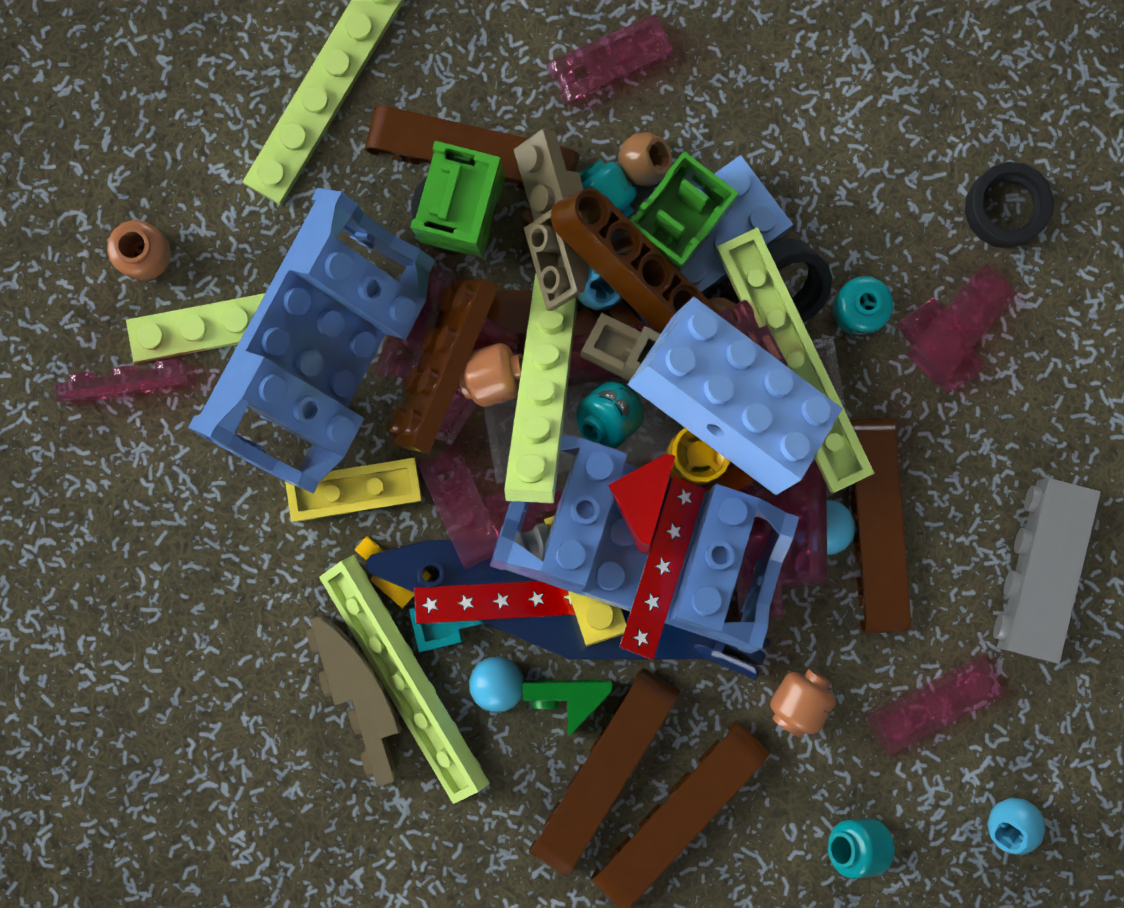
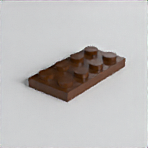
[386,279,499,454]

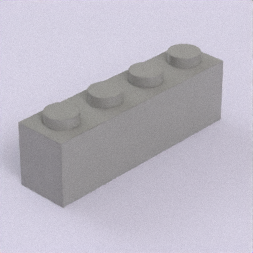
[993,478,1101,664]

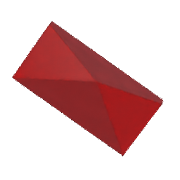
[608,454,675,554]

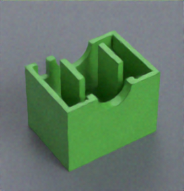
[411,141,506,259]
[630,151,738,272]

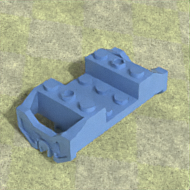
[188,188,436,494]
[490,435,799,654]

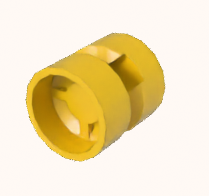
[666,428,730,486]

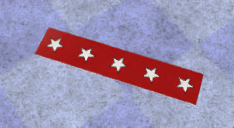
[620,475,706,660]
[414,581,576,624]

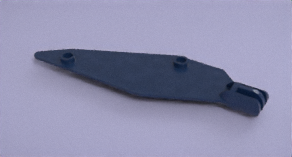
[366,540,771,680]

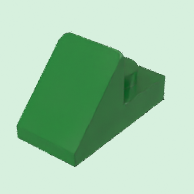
[523,679,612,736]

